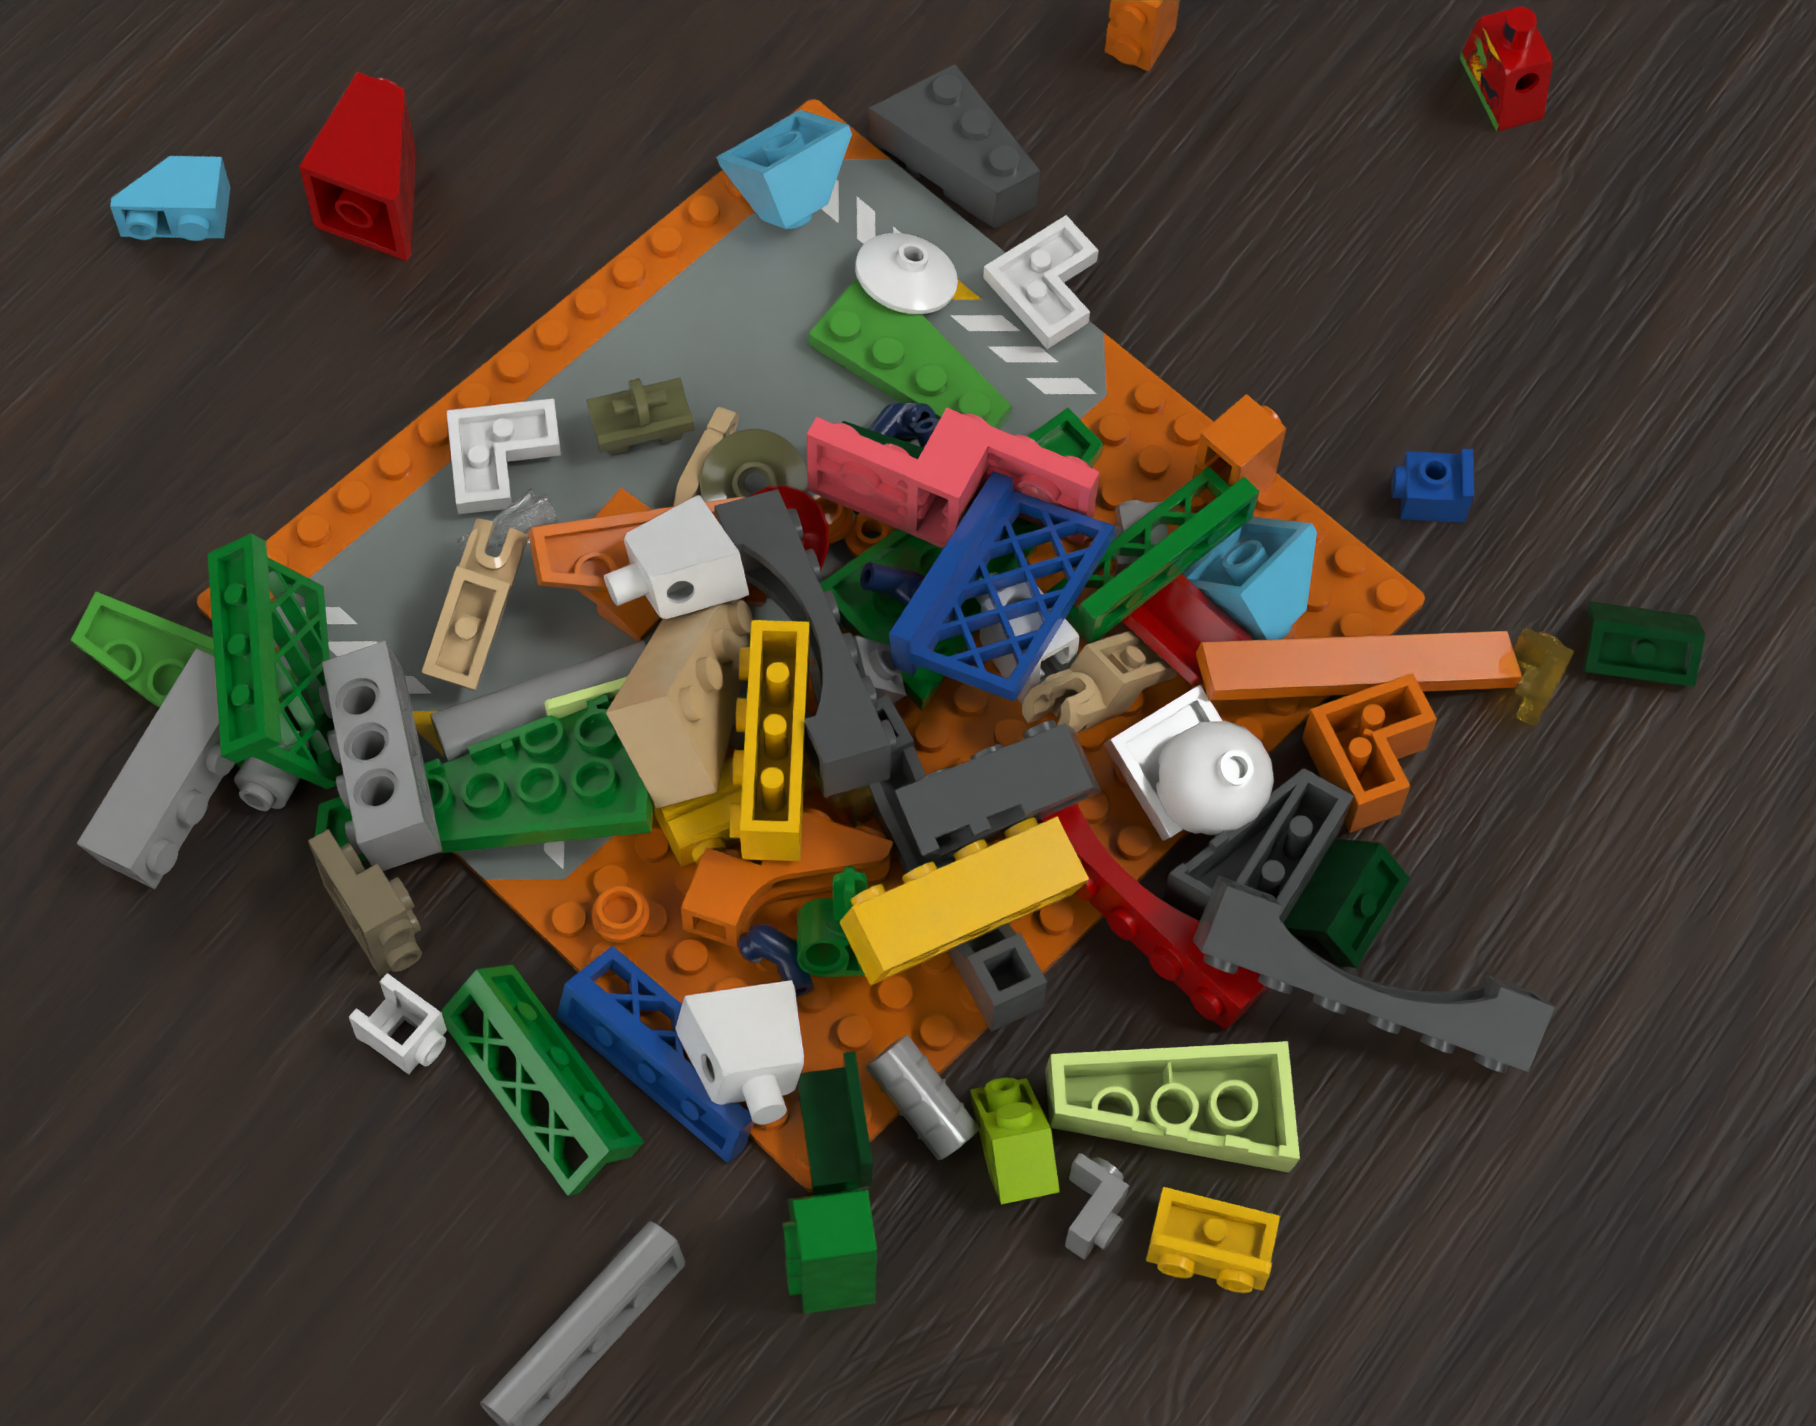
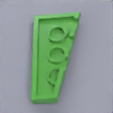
[71,592,297,769]

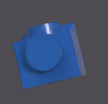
[1391,449,1474,523]

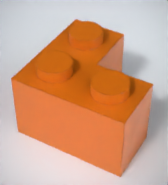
[1302,672,1437,833]

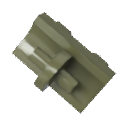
[586,377,695,456]

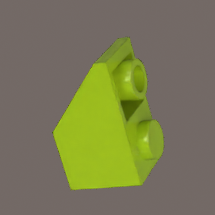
[970,1077,1060,1204]

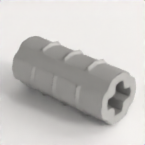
[865,1034,980,1161]

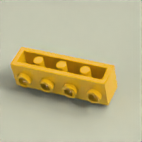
[730,620,810,861]
[839,817,1089,986]

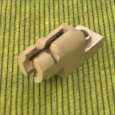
[421,519,529,691]
[1022,630,1178,733]

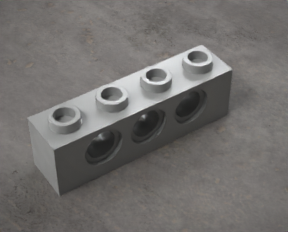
[319,640,442,871]

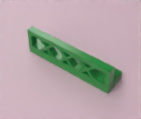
[1046,467,1260,644]
[440,965,644,1196]

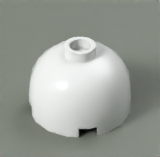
[1156,721,1274,836]

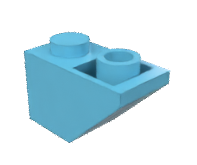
[110,156,230,241]

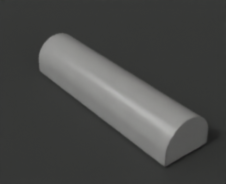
[430,641,646,762]
[480,1221,686,1426]

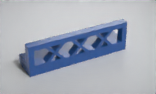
[556,946,784,1164]

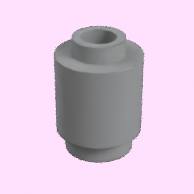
[234,731,312,811]

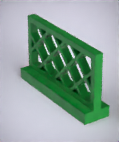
[207,533,340,789]

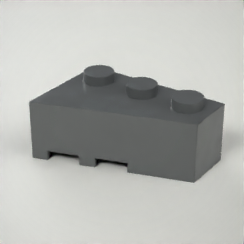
[868,64,1040,229]
[895,720,1101,863]
[1163,768,1354,923]

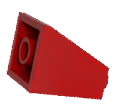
[299,72,416,261]

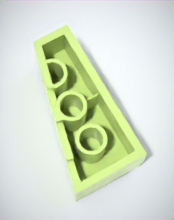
[1045,1041,1300,1173]

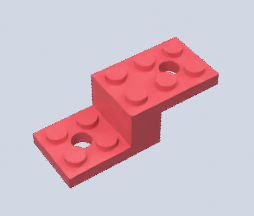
[807,408,1100,549]

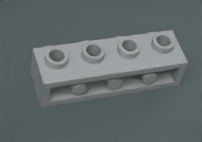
[77,648,235,889]

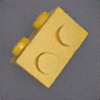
[1146,1187,1280,1293]

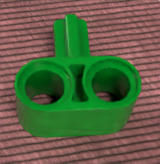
[797,866,868,977]

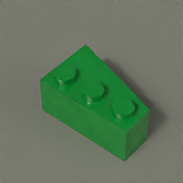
[783,1189,877,1314]

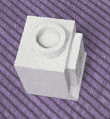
[349,973,447,1074]

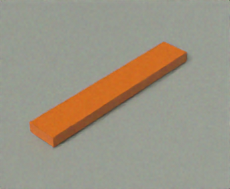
[1196,631,1522,701]

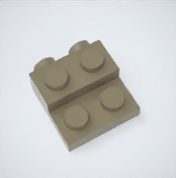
[308,829,422,977]

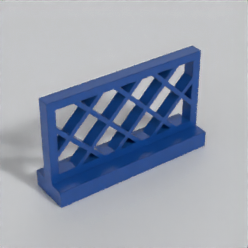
[889,471,1115,702]

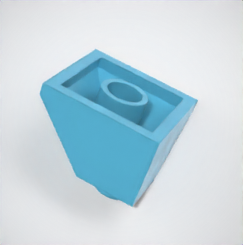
[716,110,852,229]
[1183,517,1317,640]

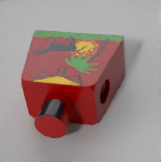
[1460,6,1553,132]

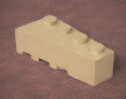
[606,598,754,808]

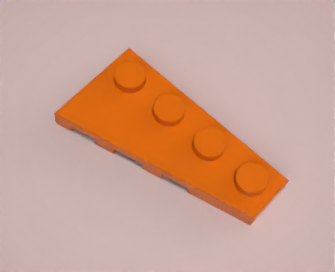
[528,496,766,607]

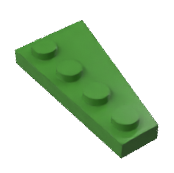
[808,278,1012,430]

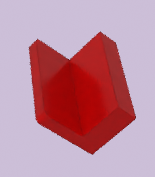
[1122,574,1253,686]

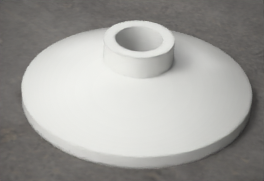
[855,233,958,314]

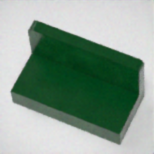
[1583,602,1706,687]
[1283,839,1410,968]
[797,1051,873,1194]

